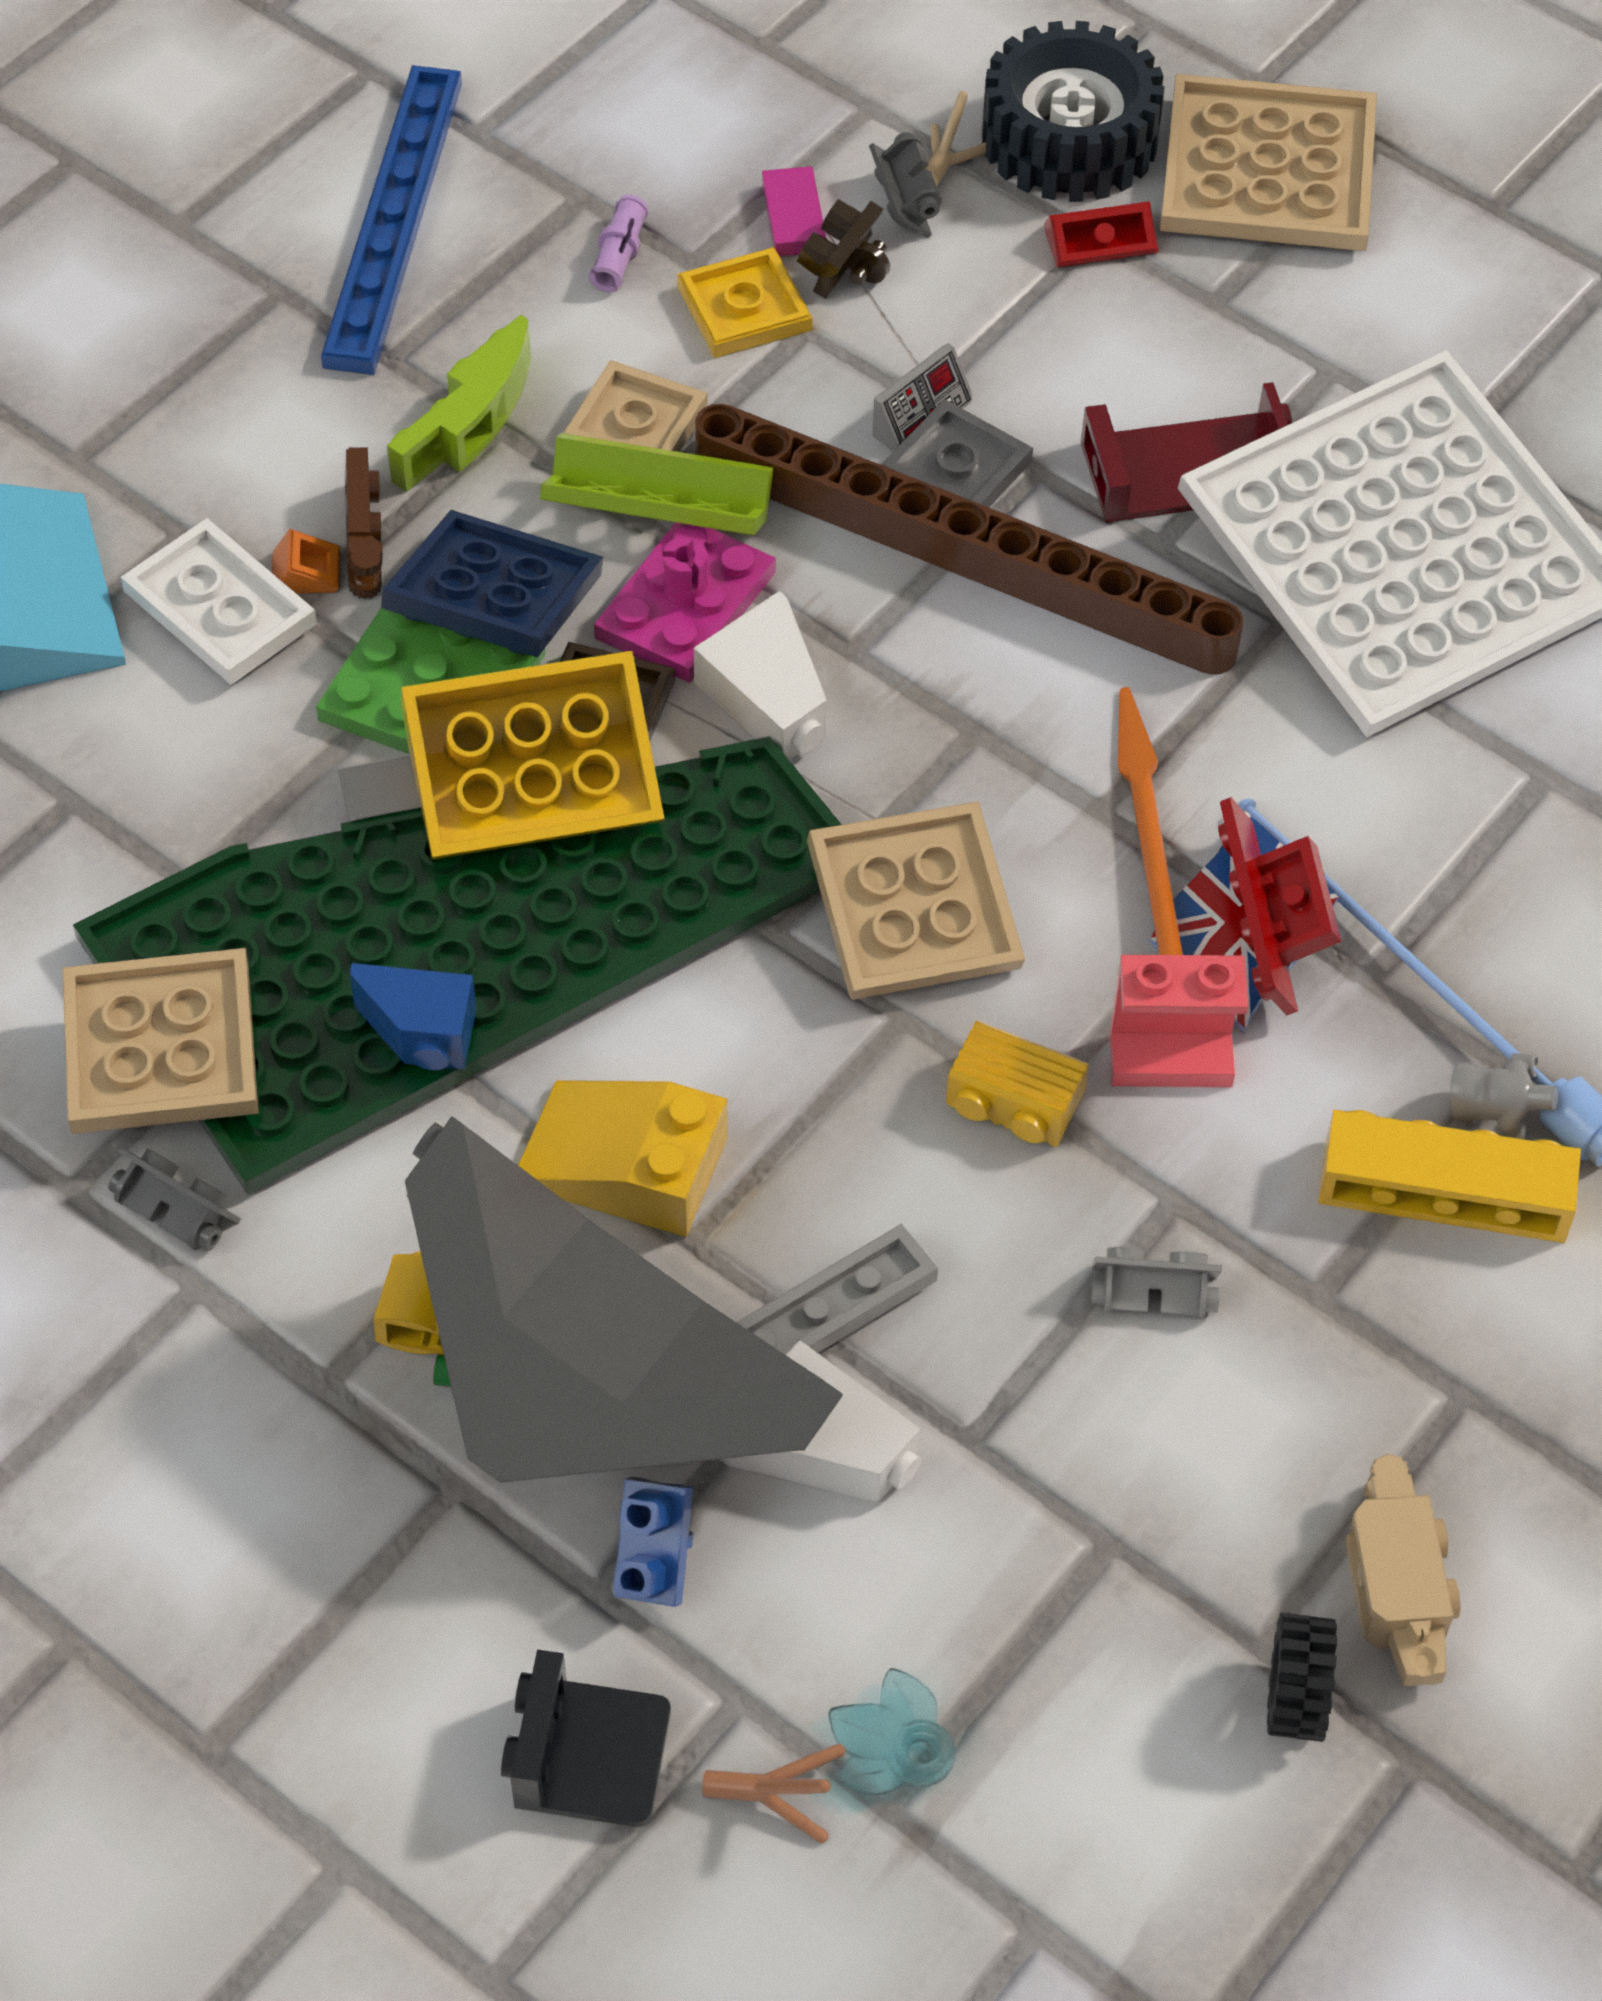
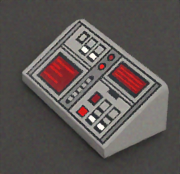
[873,343,972,451]

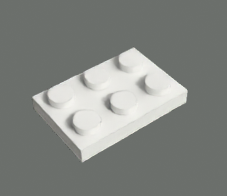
[121,518,317,685]

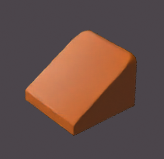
[272,529,340,594]

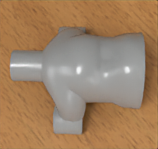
[1450,1053,1558,1140]

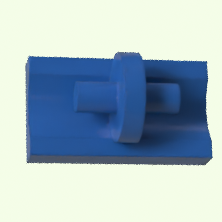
[613,1476,694,1607]

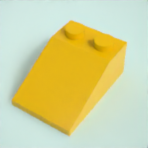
[518,1080,728,1238]

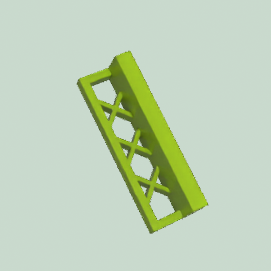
[540,433,774,535]

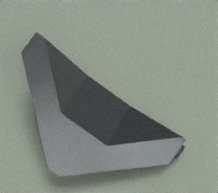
[405,1116,844,1483]

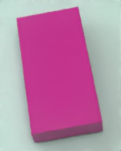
[762,166,827,256]

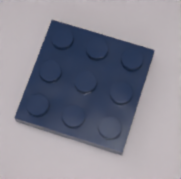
[381,510,603,658]

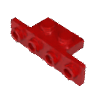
[1218,797,1341,1016]

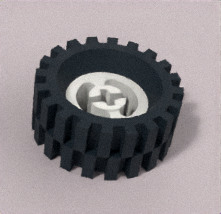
[982,21,1165,202]

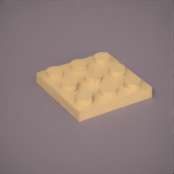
[807,801,1025,1000]
[63,948,259,1134]

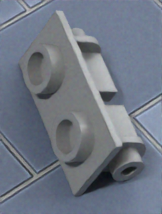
[1091,1247,1222,1318]

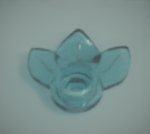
[828,1668,955,1796]

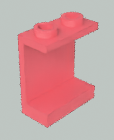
[1109,955,1248,1087]

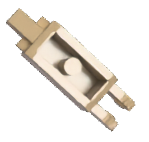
[1345,1452,1461,1686]

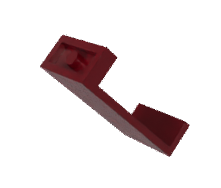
[1081,382,1292,523]

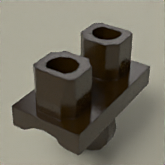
[797,199,891,299]

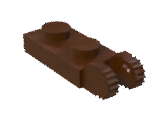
[345,447,383,600]

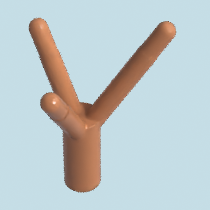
[702,1744,846,1843]

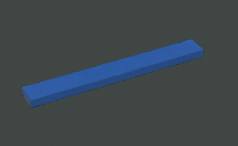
[321,65,462,375]

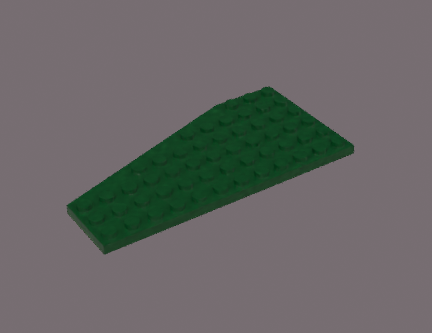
[73,736,842,1195]

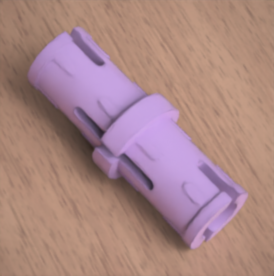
[589,195,649,292]

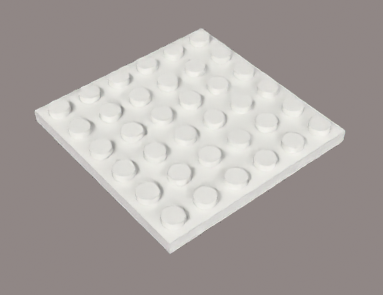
[1178,350,1602,737]

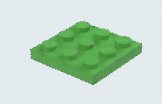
[316,608,546,754]

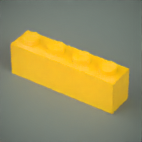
[1318,1109,1581,1243]

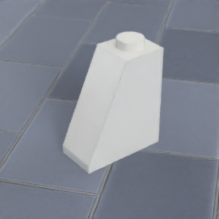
[694,591,827,761]
[719,1340,922,1503]

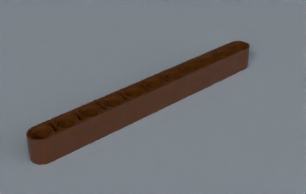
[695,404,1244,675]

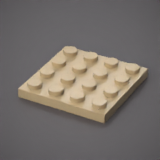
[1160,74,1377,251]

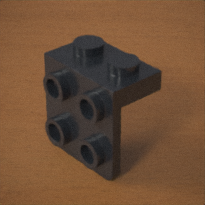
[501,1649,671,1827]

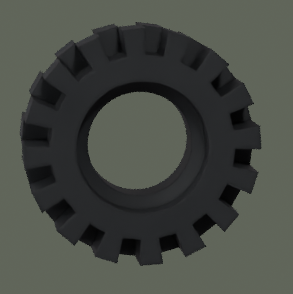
[1267,1612,1337,1742]

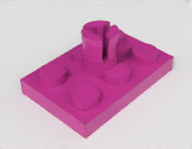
[594,522,776,683]

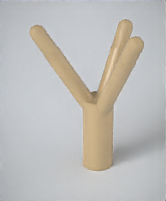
[926,91,986,186]

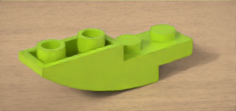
[387,315,531,492]

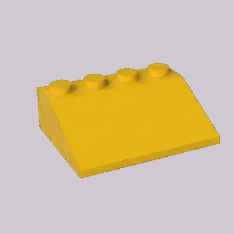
[401,651,664,860]

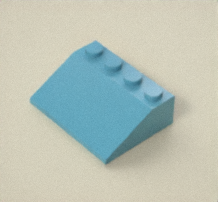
[0,484,126,692]

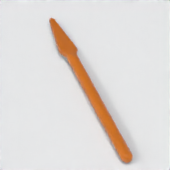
[1118,687,1183,955]

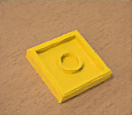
[677,247,813,358]

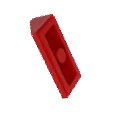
[1044,201,1159,268]

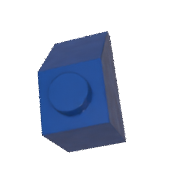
[350,963,476,1070]

